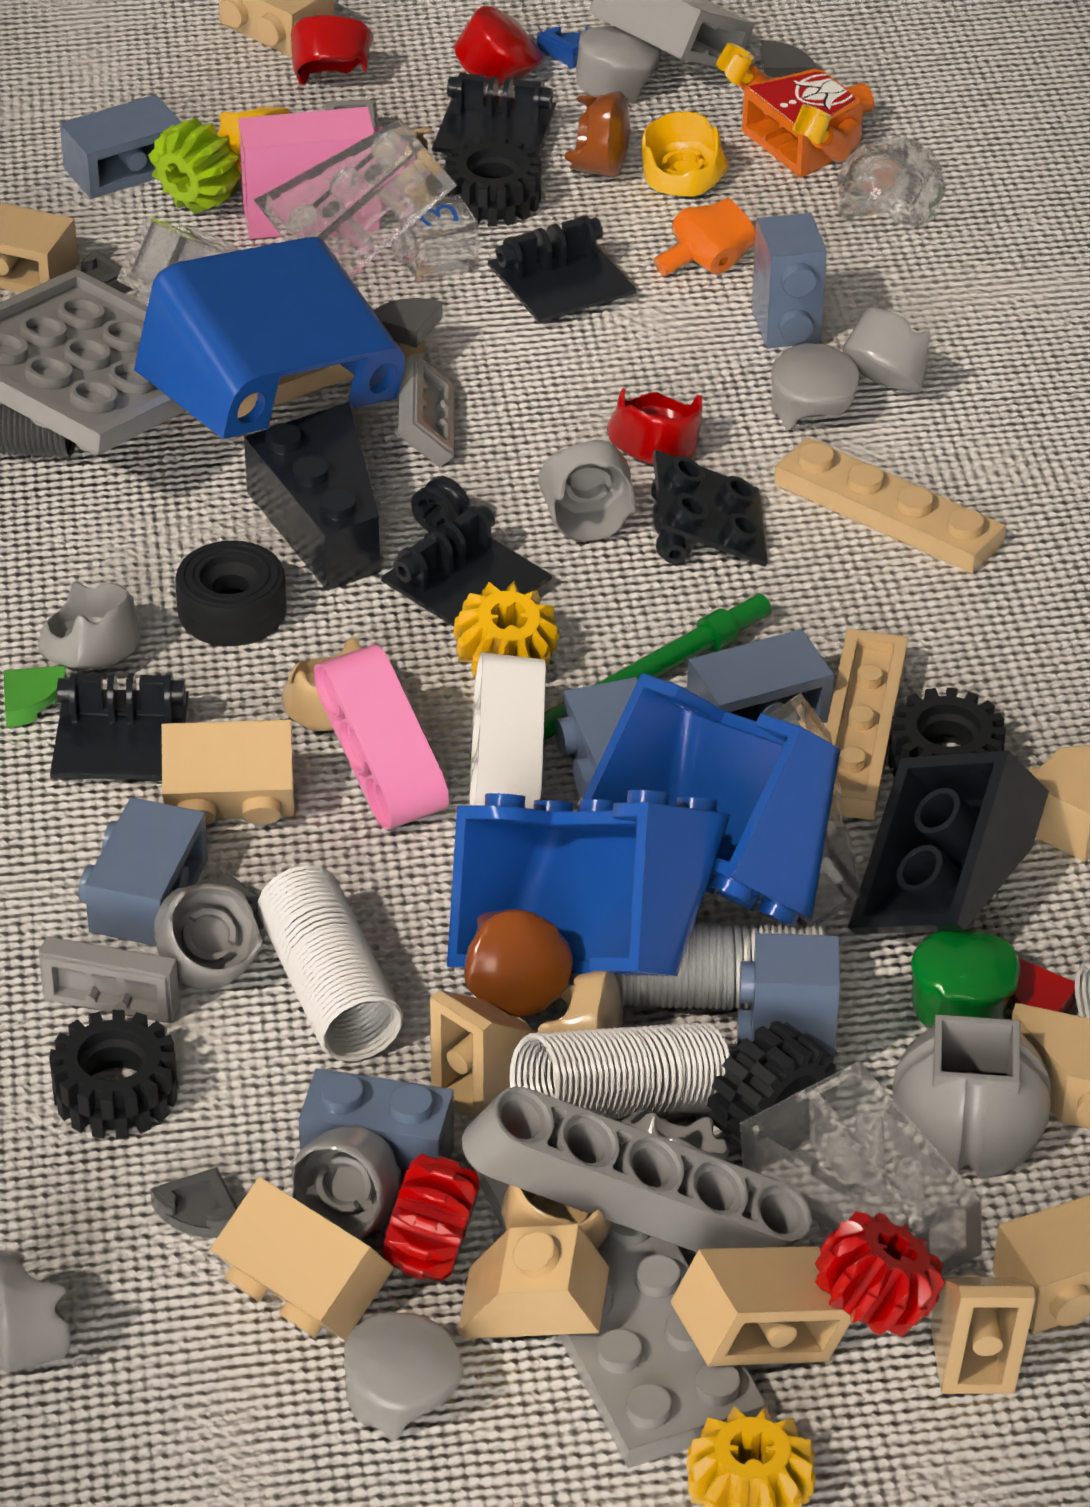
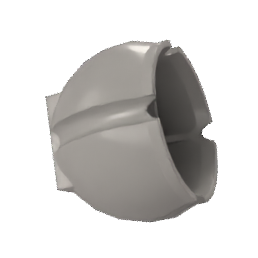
[892,1014,1051,1178]

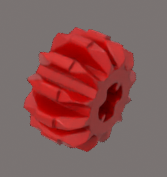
[382,1154,480,1282]
[815,1211,945,1336]

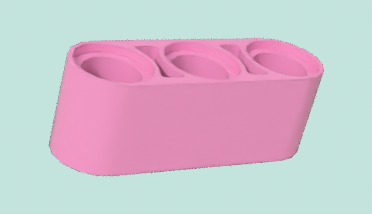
[314,644,449,830]

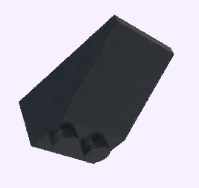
[848,750,1049,934]

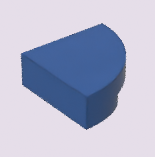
[537,26,593,69]

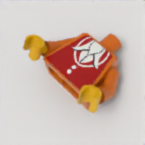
[716,43,874,178]

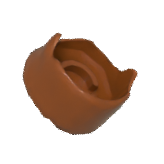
[565,91,631,177]
[464,909,573,1017]

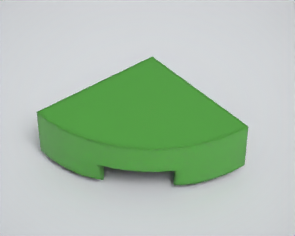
[3,666,67,728]

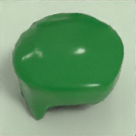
[911,929,1021,1027]

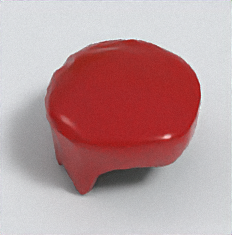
[454,6,544,88]
[291,15,374,85]
[607,388,703,465]

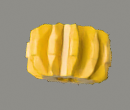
[453,581,559,679]
[687,1405,816,1507]

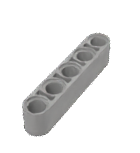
[462,1086,812,1252]

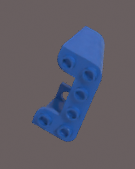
[134,237,405,439]
[576,673,840,927]
[447,790,730,976]

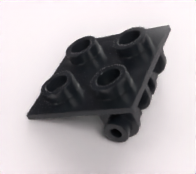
[432,72,556,156]
[488,215,637,323]
[651,449,768,567]
[381,506,552,627]
[50,672,189,780]

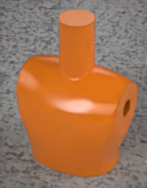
[654,198,756,277]

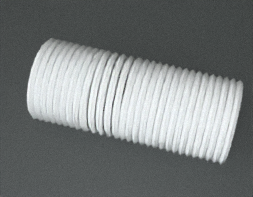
[257,865,403,1061]
[619,922,826,1010]
[510,1022,731,1120]

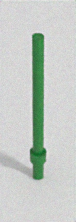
[469,593,772,762]

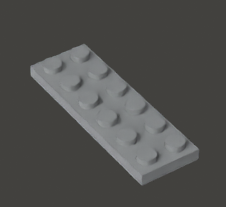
[463,1151,767,1468]

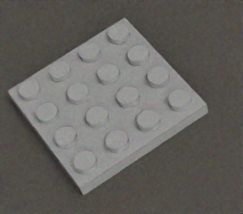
[0,269,186,455]

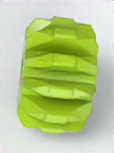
[148,117,241,214]

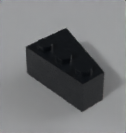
[244,402,380,591]

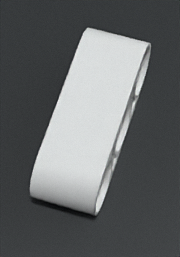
[469,652,546,809]

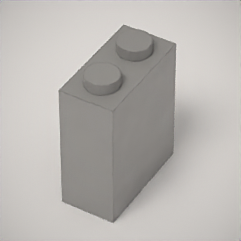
[588,0,755,67]

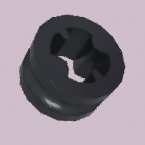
[411,476,471,532]

